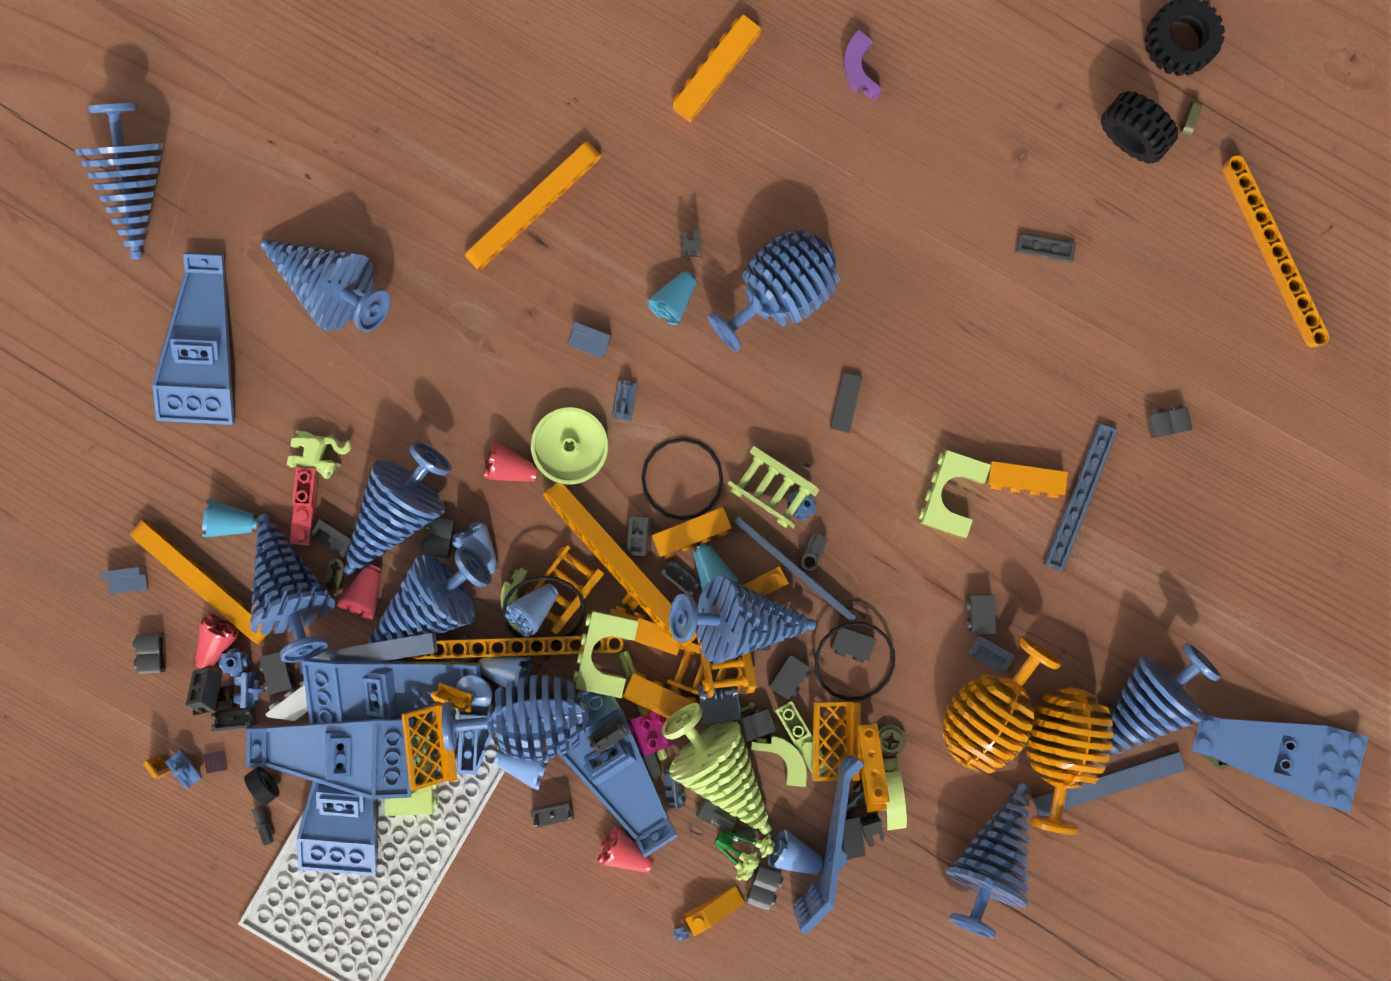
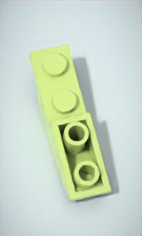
[775,701,830,775]

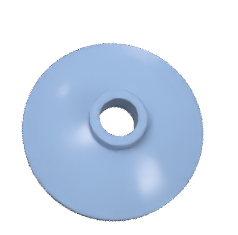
[455,675,492,712]

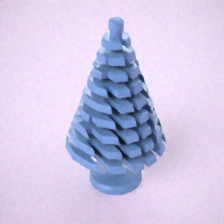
[74,103,163,260]
[260,239,391,332]
[343,441,452,575]
[250,514,335,663]
[368,546,491,644]
[669,576,816,664]
[1101,642,1221,758]
[945,783,1029,939]

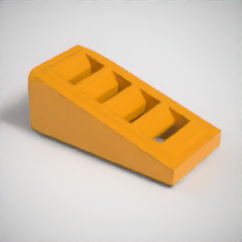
[143,755,171,779]

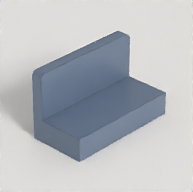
[568,322,611,358]
[101,567,148,594]

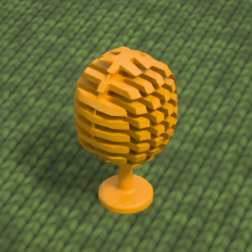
[942,636,1061,774]
[1026,687,1113,835]

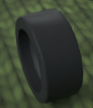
[244,767,280,805]

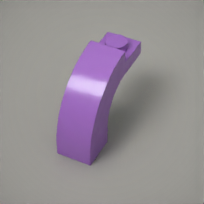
[843,30,883,100]

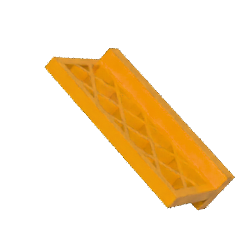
[812,701,861,781]
[402,702,457,791]

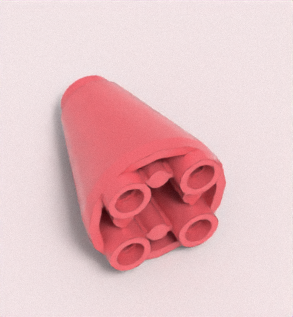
[482,441,538,482]
[336,564,382,620]
[195,614,238,669]
[597,826,654,873]

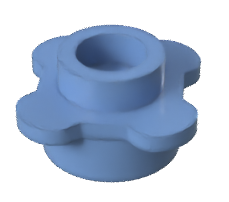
[673,925,692,942]

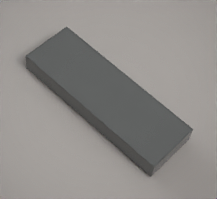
[1015,233,1076,263]
[830,373,862,433]

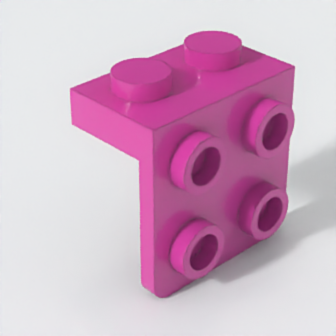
[627,711,677,756]

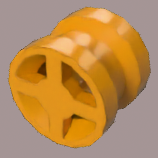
[621,593,639,612]

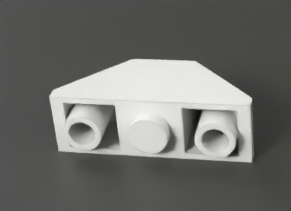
[266,681,308,721]

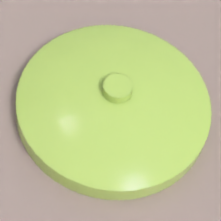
[531,407,609,485]

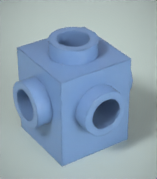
[787,491,816,520]
[219,648,250,676]

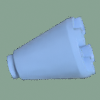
[452,521,498,574]
[505,583,558,637]
[494,748,549,790]

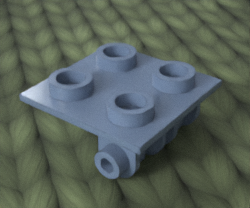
[698,685,741,724]

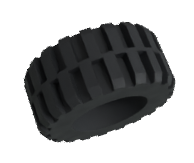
[1145,0,1225,76]
[1101,91,1178,164]

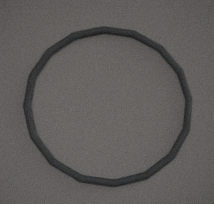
[641,438,723,520]
[502,576,586,645]
[815,622,895,701]

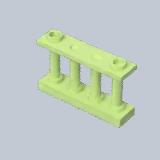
[728,446,819,528]

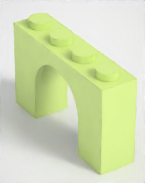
[919,450,991,538]
[572,610,639,698]
[385,733,438,816]

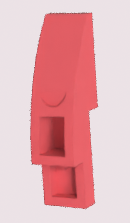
[290,467,317,546]

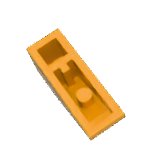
[685,885,745,936]

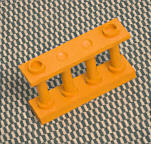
[524,545,605,635]
[695,625,757,698]
[667,642,756,695]
[857,724,890,813]

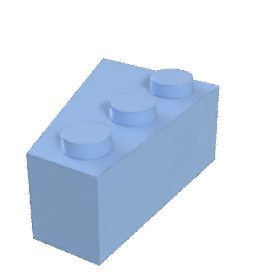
[457,712,491,775]

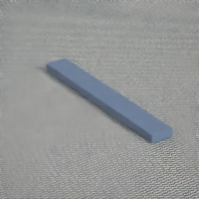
[1044,423,1118,572]
[734,517,856,622]
[299,632,438,674]
[1032,751,1186,816]

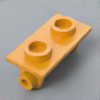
[431,683,473,713]

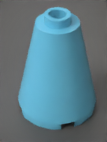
[647,271,697,325]
[202,499,258,537]
[694,544,739,591]

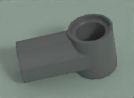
[799,532,828,571]
[696,799,737,831]

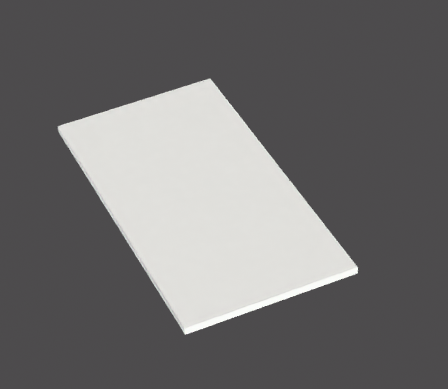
[238,658,511,981]

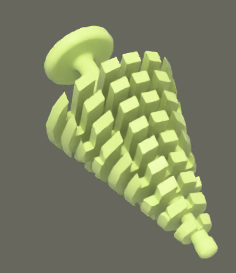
[661,703,772,835]

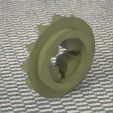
[878,725,906,756]

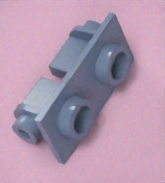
[612,381,637,421]
[664,768,686,809]

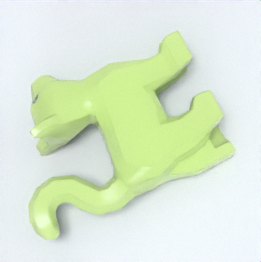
[287,430,352,479]

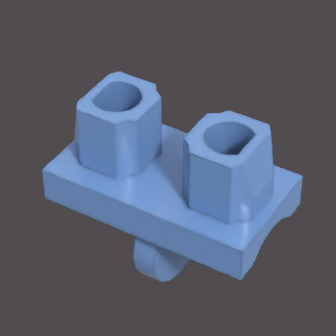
[234,671,265,708]
[165,750,202,790]

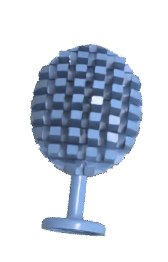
[707,228,840,353]
[442,675,589,761]

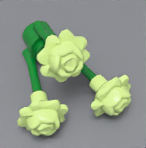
[714,829,775,881]

